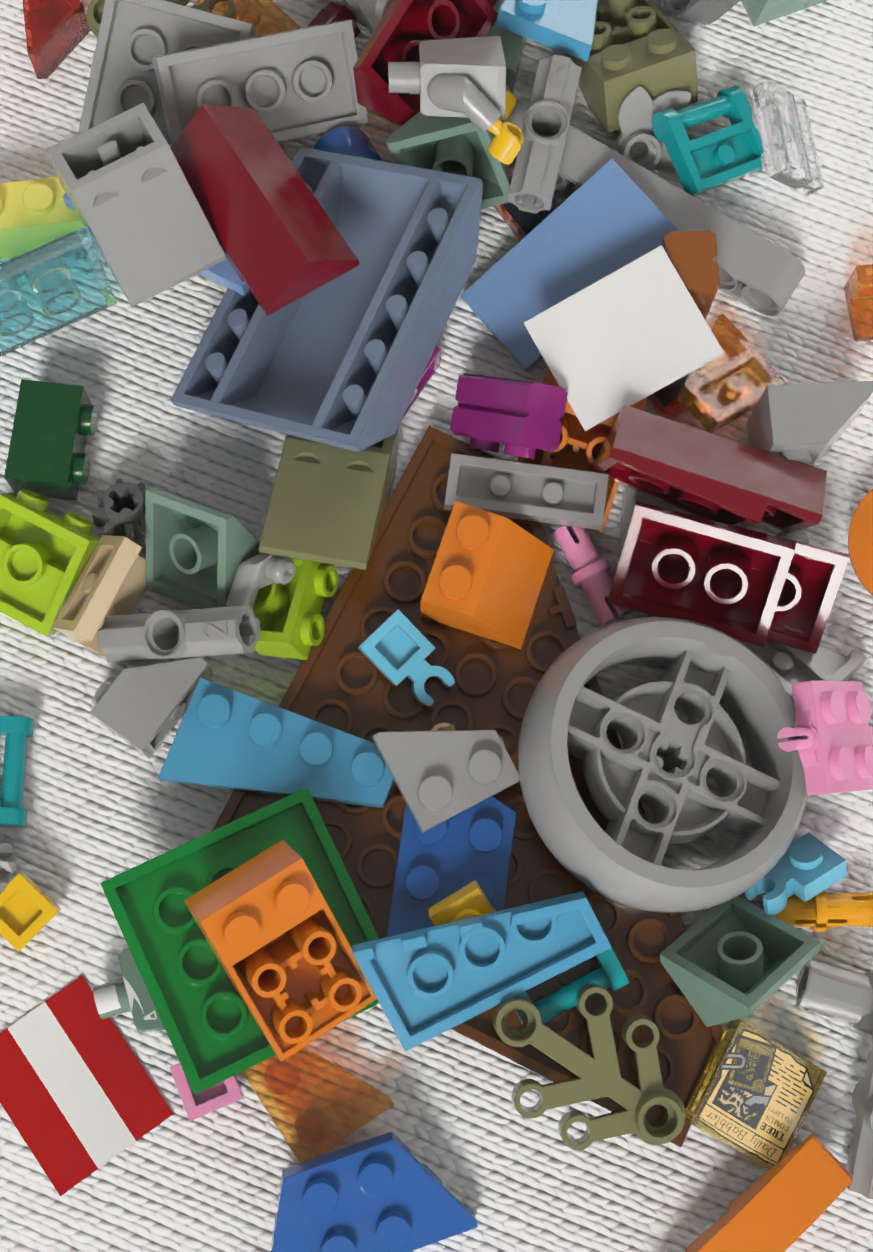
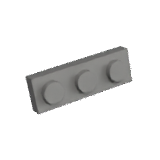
[444,453,609,530]

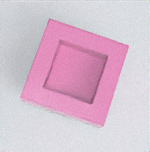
[169,1063,245,1121]

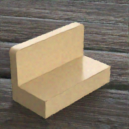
[52,535,147,656]

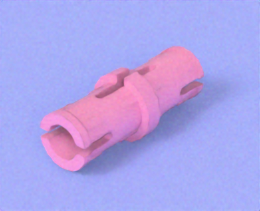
[552,526,631,626]

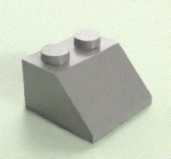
[747,381,873,466]

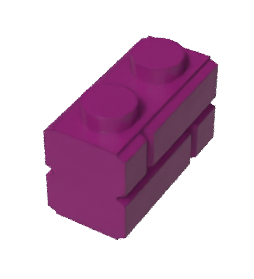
[450,373,568,459]

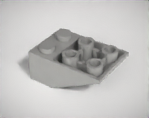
[47,103,226,307]

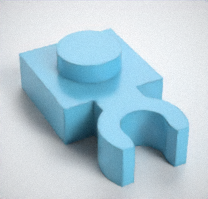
[357,609,455,707]
[745,832,847,916]

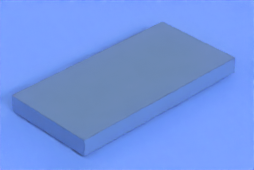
[460,158,679,372]

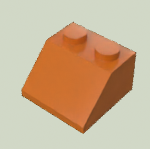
[420,501,554,649]

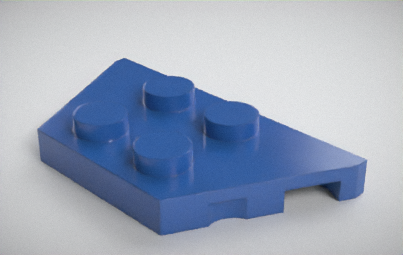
[387,796,516,937]
[271,1131,478,1252]

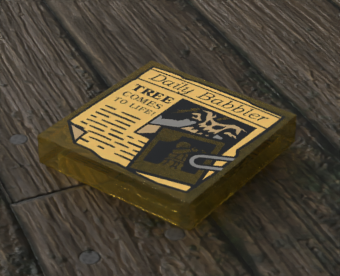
[685,1019,827,1170]

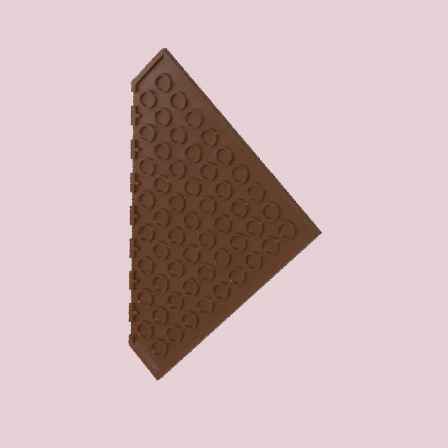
[212,426,728,1147]

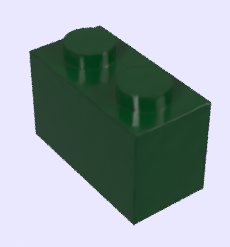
[4,379,98,501]

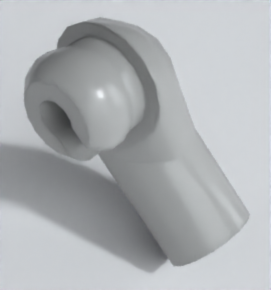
[225,553,296,608]

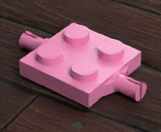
[777,681,873,796]

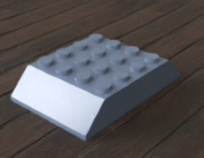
[170,147,483,452]

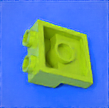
[0,488,101,636]
[252,541,338,660]

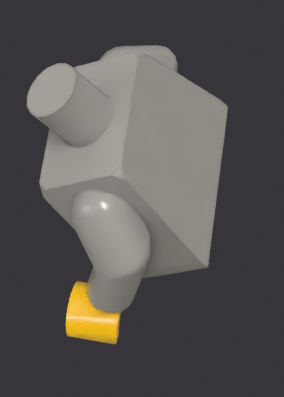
[388,36,523,165]

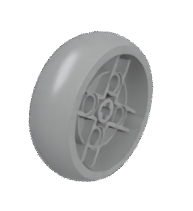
[518,617,808,912]

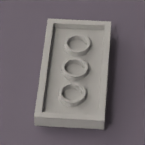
[152,20,369,144]

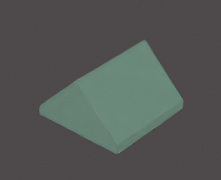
[386,112,511,209]
[145,487,261,609]
[660,896,821,1027]

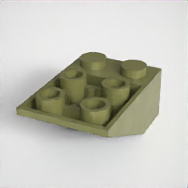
[564,0,698,133]
[259,425,400,570]

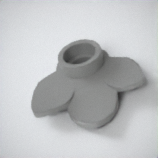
[614,86,697,172]

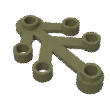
[493,983,686,1150]

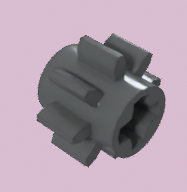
[91,478,146,542]

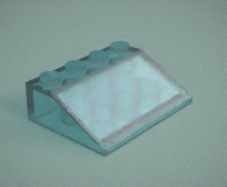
[0,226,117,357]

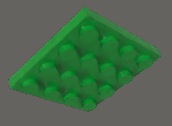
[100,787,379,1095]

